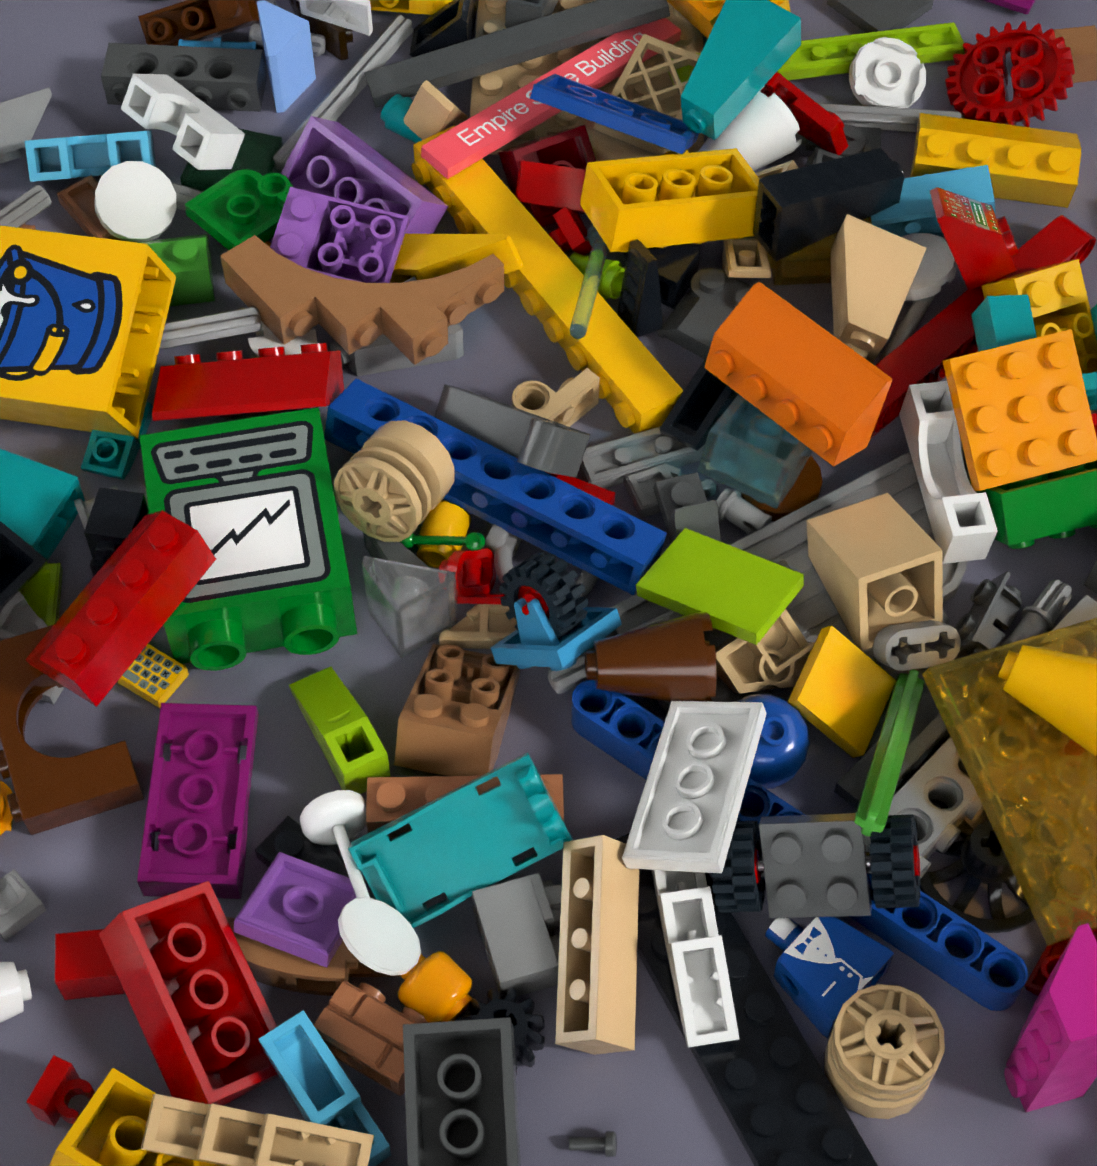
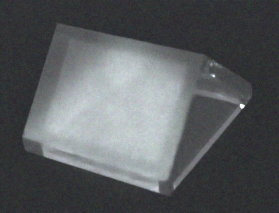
[362,556,458,658]

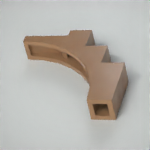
[220,235,504,365]

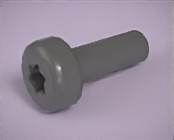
[569,1131,617,1157]

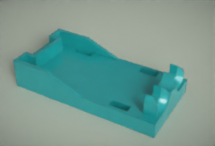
[348,752,573,928]

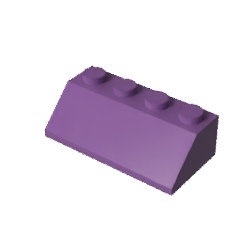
[281,116,449,234]

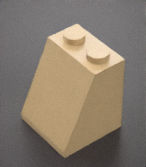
[830,214,927,363]
[806,493,943,651]

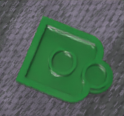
[185,169,293,250]

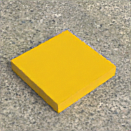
[787,625,896,758]

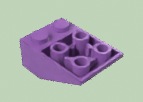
[270,187,410,283]

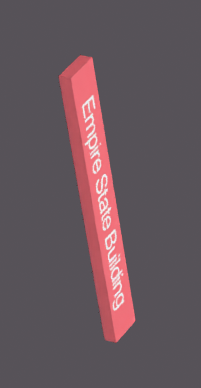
[421,18,681,179]

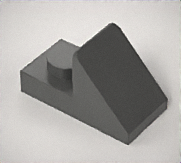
[653,472,721,543]

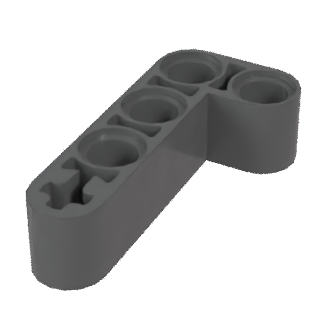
[434,384,590,477]

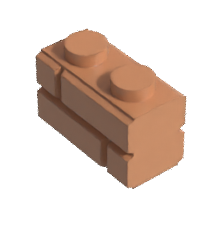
[313,981,427,1096]

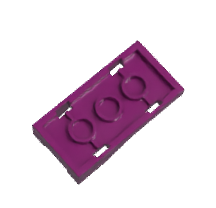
[137,703,259,899]

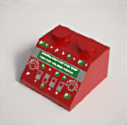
[930,187,1019,291]

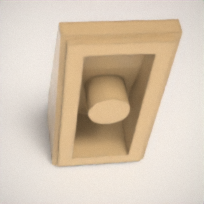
[722,238,771,278]

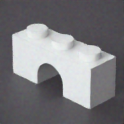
[121,73,245,170]

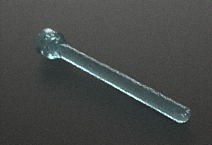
[569,222,610,339]

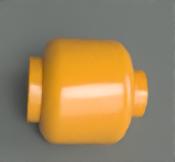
[398,951,472,1023]

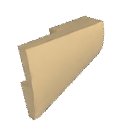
[715,609,814,694]

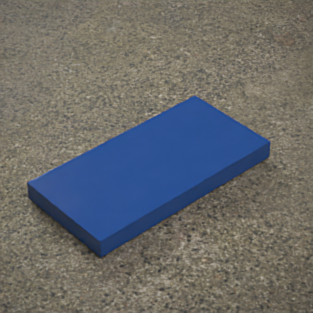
[530,74,699,154]

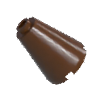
[585,612,717,702]

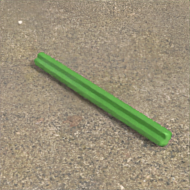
[854,669,925,837]

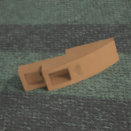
[226,917,400,996]

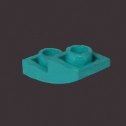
[81,402,153,480]

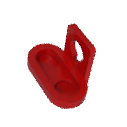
[438,548,506,605]

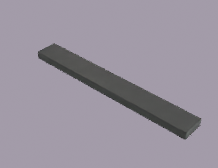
[364,0,670,108]

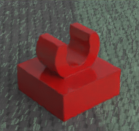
[548,207,597,255]
[26,1055,95,1127]

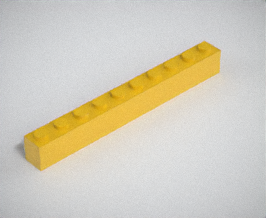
[411,125,684,434]

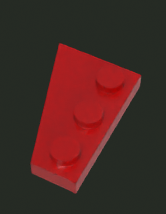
[760,72,849,155]

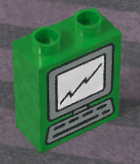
[139,407,358,671]

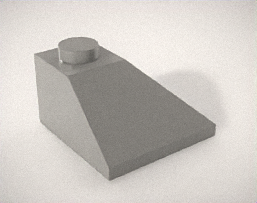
[0,87,52,164]

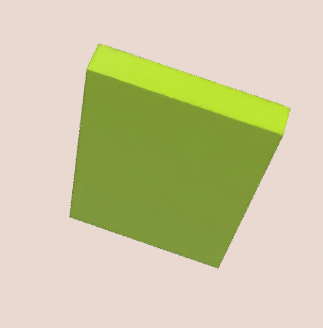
[636,528,804,645]

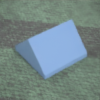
[256,0,316,113]

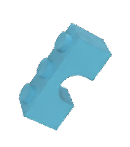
[25,130,156,182]

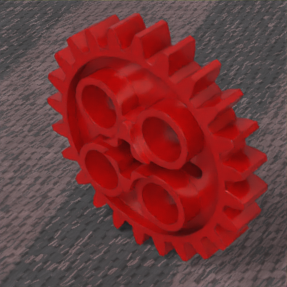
[945,21,1075,127]

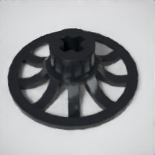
[917,797,1060,933]

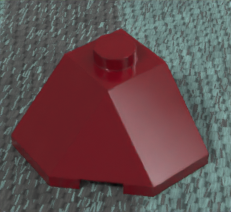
[498,125,596,227]

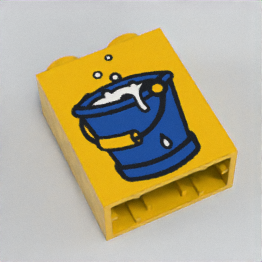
[0,226,176,439]

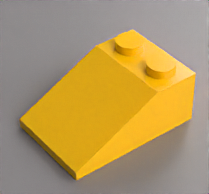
[49,1068,222,1166]

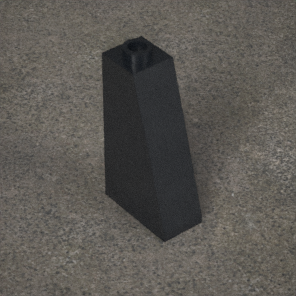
[753,148,905,262]

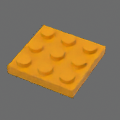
[943,329,1097,491]

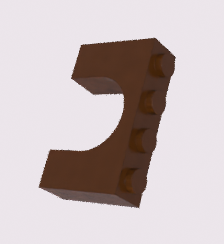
[0,625,144,835]

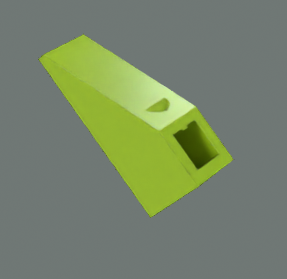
[289,666,391,794]

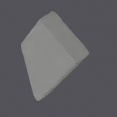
[624,463,716,518]

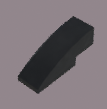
[659,359,746,451]

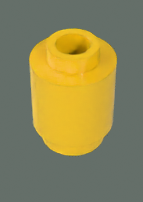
[416,500,471,568]

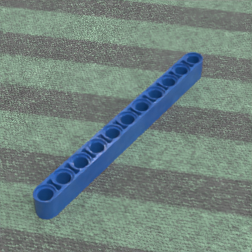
[571,680,1028,1011]

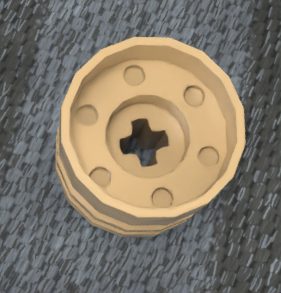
[334,420,455,542]
[824,984,945,1119]

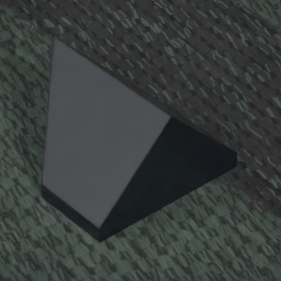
[409,0,477,57]

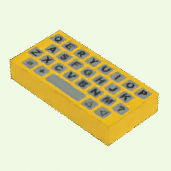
[117,644,189,709]

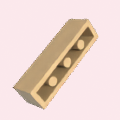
[555,835,639,1055]

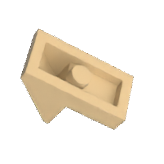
[404,80,469,140]

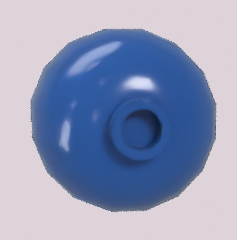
[737,694,810,789]

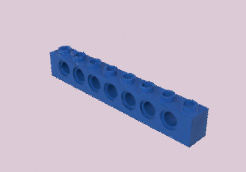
[324,378,667,595]

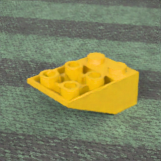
[981,259,1097,373]

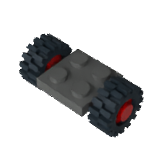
[711,813,920,918]

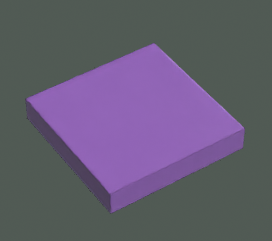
[233,852,370,968]

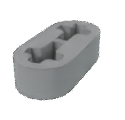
[873,620,961,671]

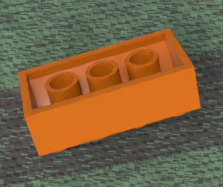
[704,282,893,467]

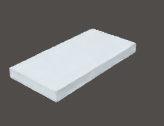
[622,701,767,874]

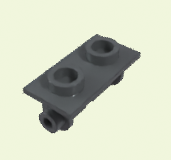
[955,571,1022,666]

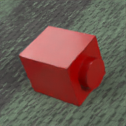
[55,929,125,1000]

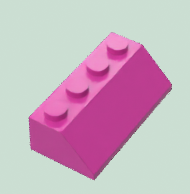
[1004,923,1097,1113]

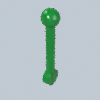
[400,532,485,551]

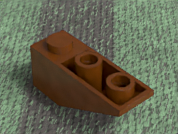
[138,0,261,46]

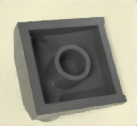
[658,268,752,360]

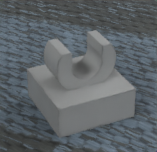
[0,869,47,942]

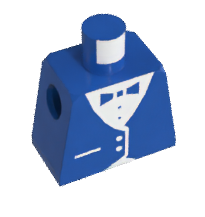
[765,917,894,1039]

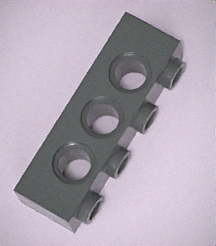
[101,43,267,112]

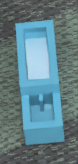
[258,1010,391,1166]

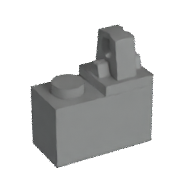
[472,873,562,999]

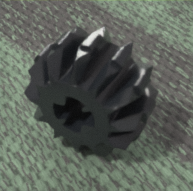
[459,988,545,1075]

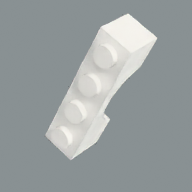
[899,381,998,564]

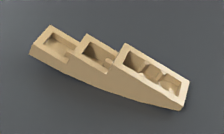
[140,1094,374,1166]

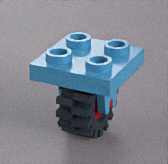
[491,552,622,671]

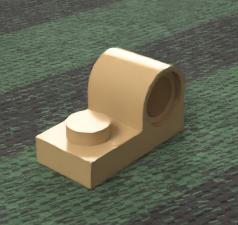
[512,368,600,427]

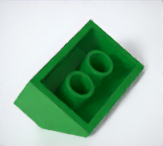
[969,461,1097,549]

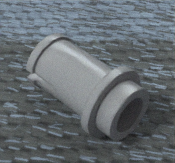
[716,488,772,535]

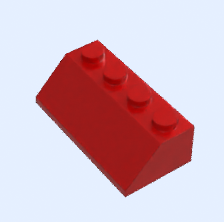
[152,343,344,421]
[25,510,216,707]
[99,881,278,1106]

